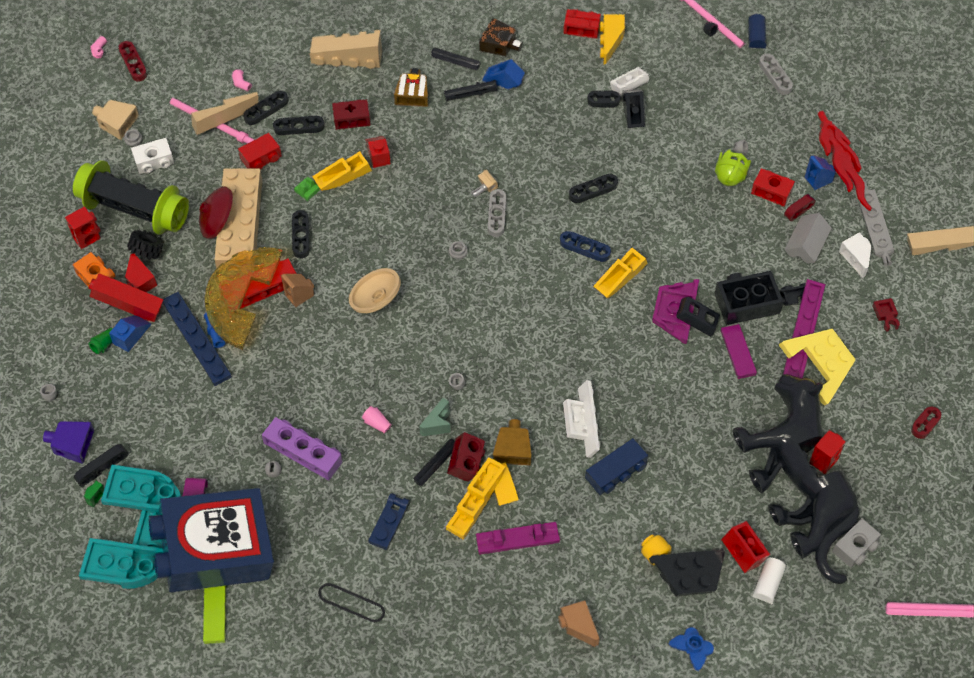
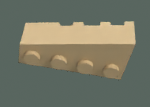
[310,30,382,69]

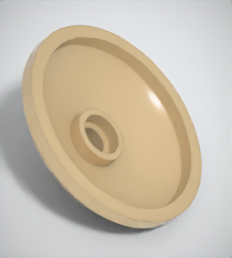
[349,268,401,313]

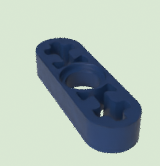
[560,231,611,262]

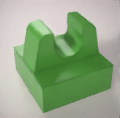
[294,177,320,201]

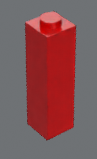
[88,273,164,322]

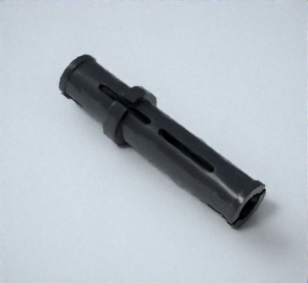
[444,80,497,102]

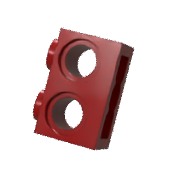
[65,206,101,249]
[809,430,846,475]

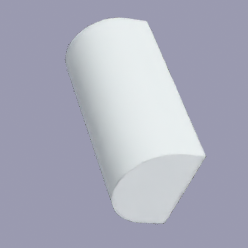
[610,67,649,96]
[752,558,786,604]

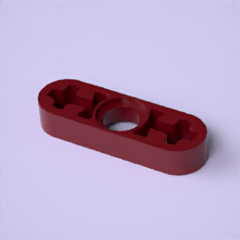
[118,41,147,82]

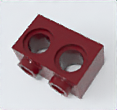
[447,432,485,482]

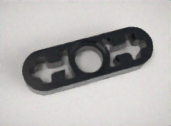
[243,91,288,125]
[273,116,325,135]
[569,174,618,203]
[292,210,310,259]
[74,444,128,487]

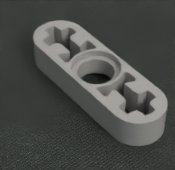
[759,54,793,95]
[488,189,506,237]

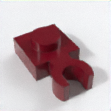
[872,298,900,332]

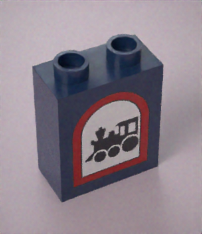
[148,488,274,593]

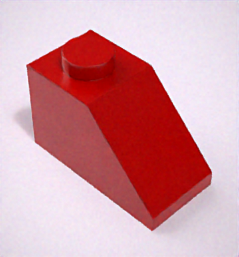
[365,136,390,168]
[125,254,157,292]

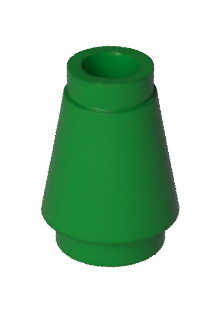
[88,328,112,354]

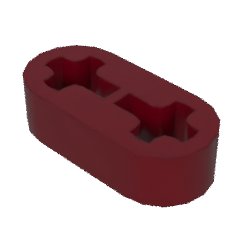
[784,194,816,222]
[911,406,941,439]

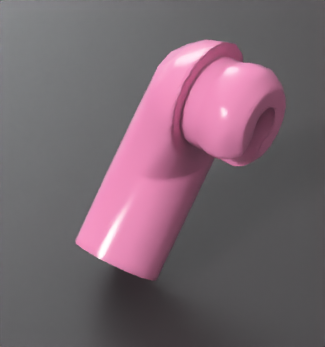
[91,36,107,58]
[232,70,252,91]

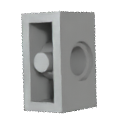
[832,519,881,568]

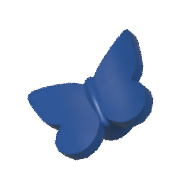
[669,627,714,671]

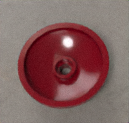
[199,186,233,239]

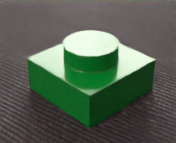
[84,481,104,508]

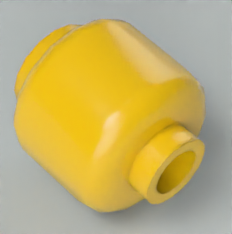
[641,534,672,565]

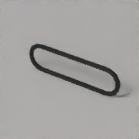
[318,583,385,623]

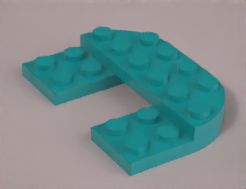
[79,465,181,589]

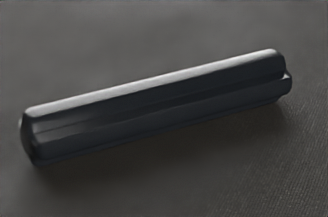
[431,47,480,70]
[413,439,455,486]

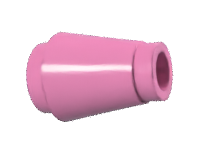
[362,406,392,434]

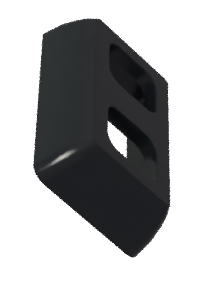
[676,297,720,337]

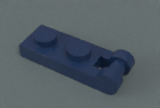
[368,493,410,550]

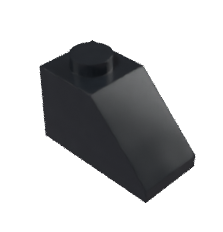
[622,89,645,128]

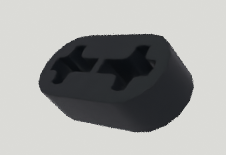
[587,91,621,108]

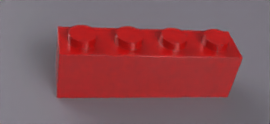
[219,258,297,313]

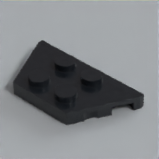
[649,549,725,597]

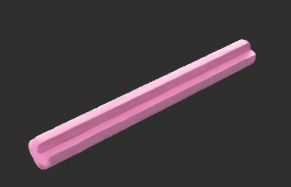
[886,602,974,617]

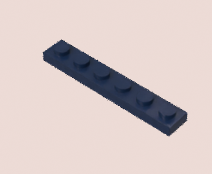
[163,292,232,386]

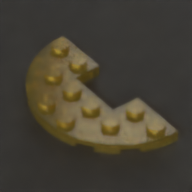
[205,247,283,350]

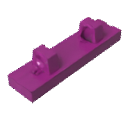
[476,522,560,555]

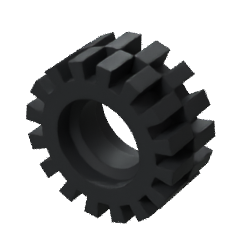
[127,230,164,260]

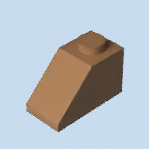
[281,274,314,307]
[558,601,599,647]

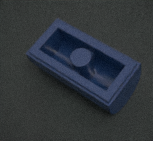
[748,14,766,49]

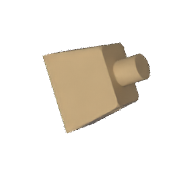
[93,100,139,140]

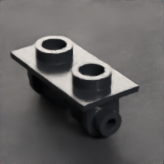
[779,283,805,306]

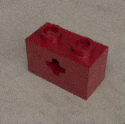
[332,99,370,130]

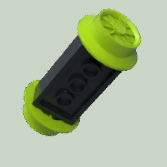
[73,160,189,235]

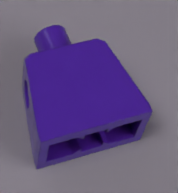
[43,422,94,464]

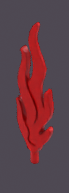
[817,111,872,211]

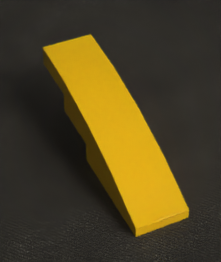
[446,457,506,540]

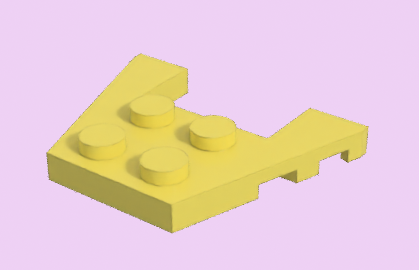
[779,329,856,406]

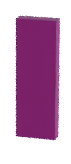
[720,324,757,379]

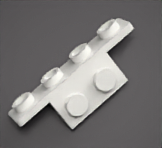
[563,380,600,458]

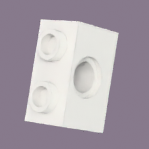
[131,138,174,174]

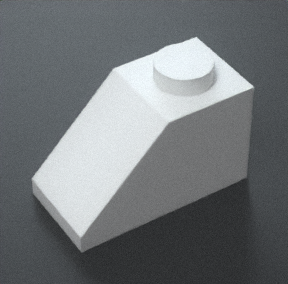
[839,232,871,278]

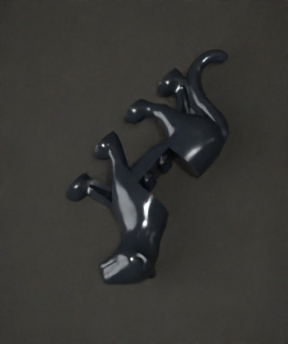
[733,374,860,584]

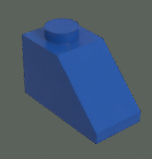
[482,59,525,89]
[805,155,835,190]
[109,315,151,352]

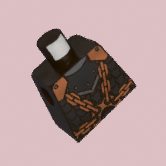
[479,18,523,57]

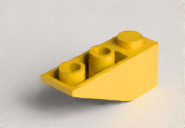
[600,14,625,64]

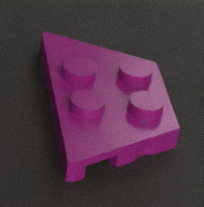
[652,279,699,344]

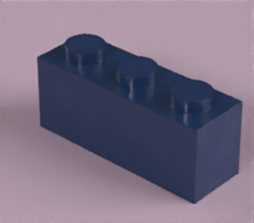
[585,438,648,495]

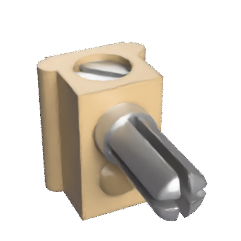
[472,170,498,197]

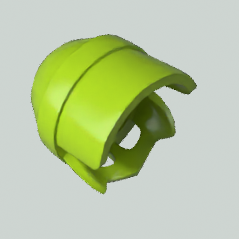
[715,150,751,186]

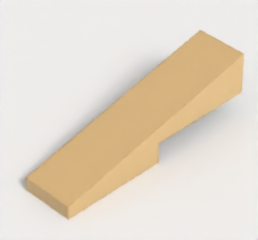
[191,92,258,135]
[907,226,974,255]

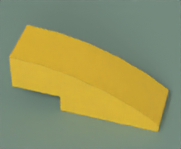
[312,151,372,191]
[593,248,648,299]

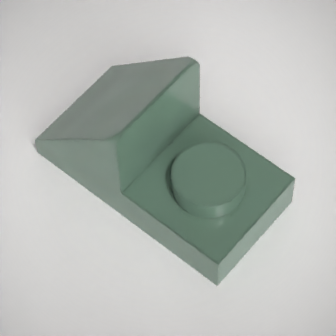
[419,398,451,436]

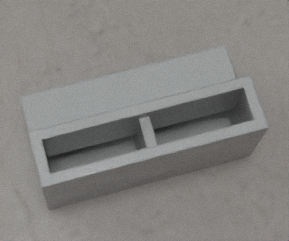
[785,213,832,263]

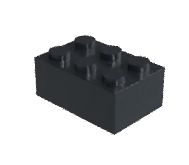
[714,271,783,325]

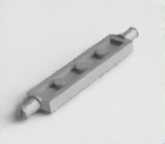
[858,181,894,266]

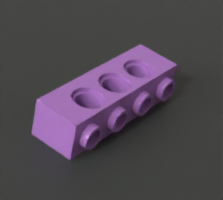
[262,417,342,481]

